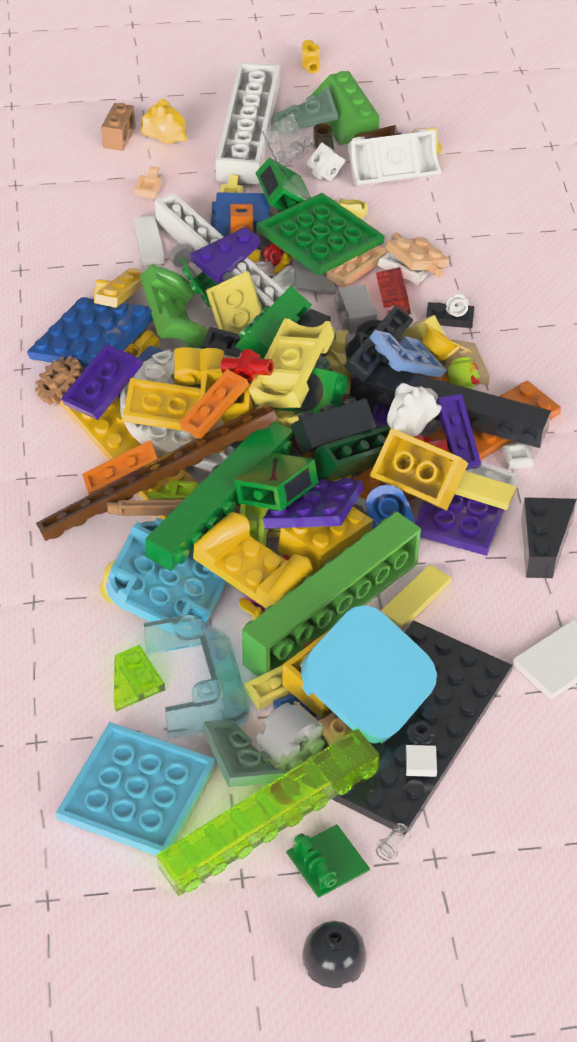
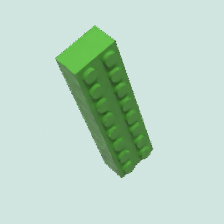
[242,512,421,677]

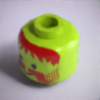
[447,357,481,389]

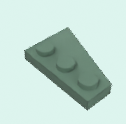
[272,86,338,135]
[202,719,286,787]

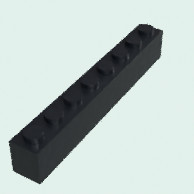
[350,364,551,448]

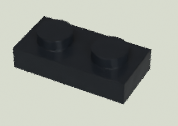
[426,302,474,328]

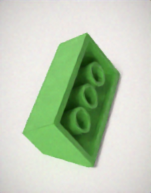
[310,71,380,145]

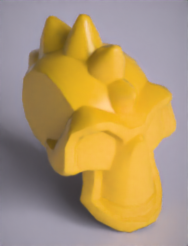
[141,99,188,144]

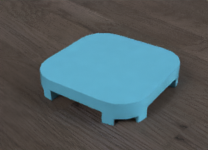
[106,517,227,635]
[300,605,437,744]

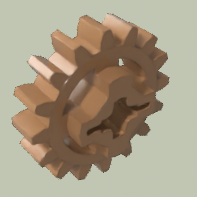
[35,356,85,405]

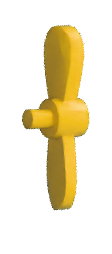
[274,252,293,275]
[239,598,264,621]

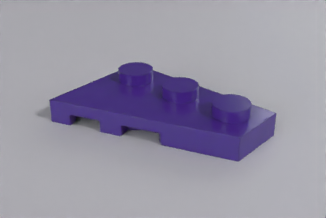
[190,227,260,284]

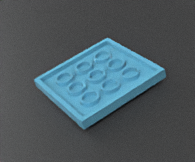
[56,722,216,859]

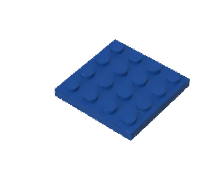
[27,297,153,368]

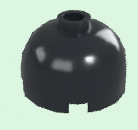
[302,920,366,988]

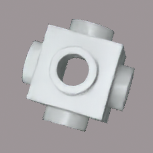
[306,142,346,182]

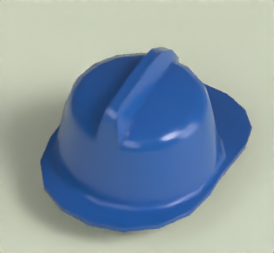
[366,484,415,529]

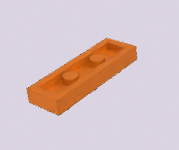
[179,369,249,439]
[82,440,159,495]

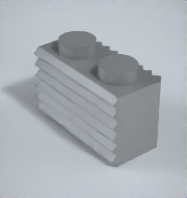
[334,284,377,334]

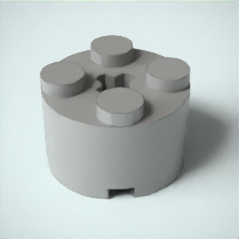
[256,702,325,773]

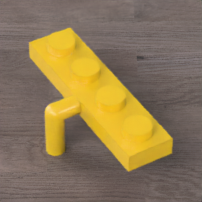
[94,268,143,308]

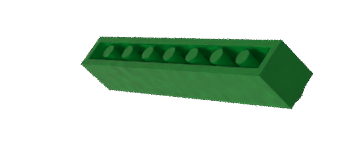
[145,421,294,571]

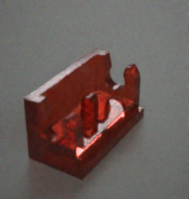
[376,267,411,315]

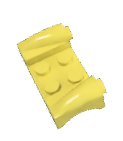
[249,318,334,408]

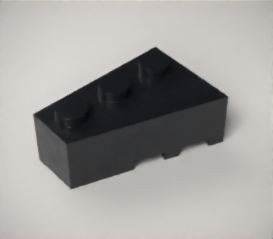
[521,497,577,578]

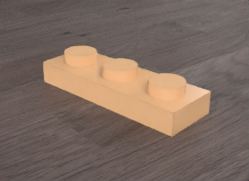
[327,245,389,288]

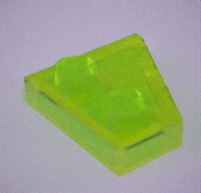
[114,644,165,712]

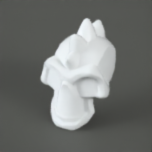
[387,383,441,437]

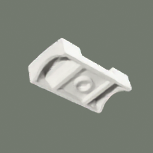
[348,129,441,187]

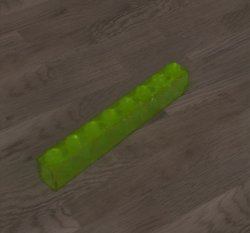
[156,729,379,897]

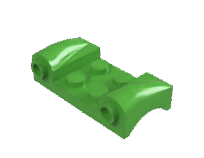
[140,264,208,349]

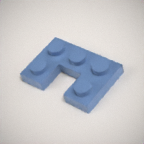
[369,330,447,378]

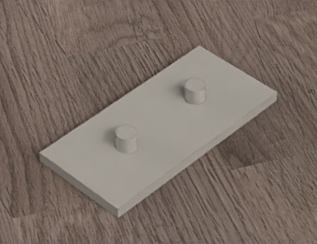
[293,258,336,295]

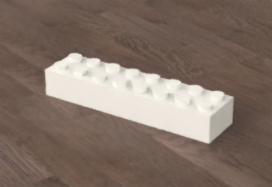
[216,62,280,185]

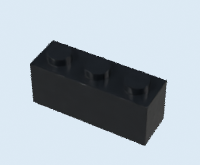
[291,397,376,454]

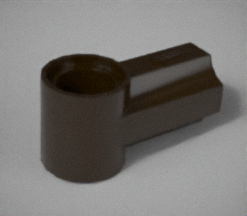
[313,123,335,151]

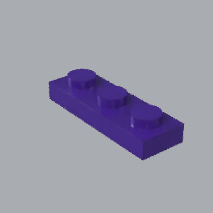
[436,394,482,470]

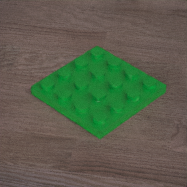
[256,193,385,276]

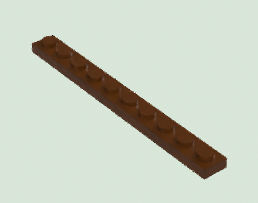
[36,403,278,541]

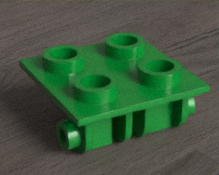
[180,257,220,307]
[286,824,370,898]

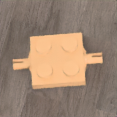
[386,233,449,278]

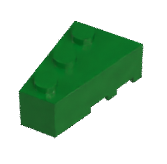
[236,285,312,359]

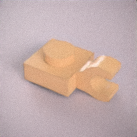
[134,166,162,199]

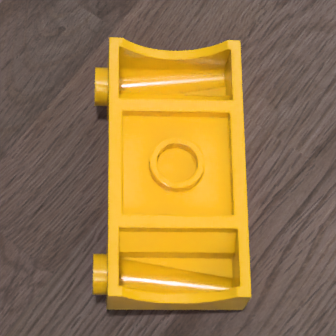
[193,512,313,608]

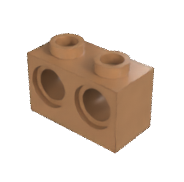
[101,103,136,151]

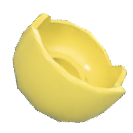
[334,198,368,219]

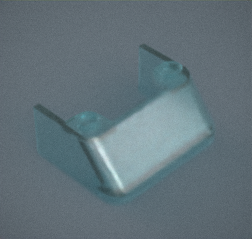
[143,615,250,740]

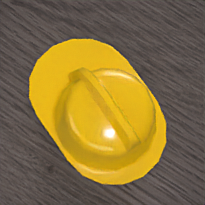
[422,322,473,361]

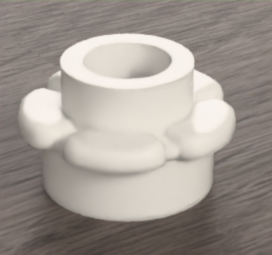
[446,294,468,317]

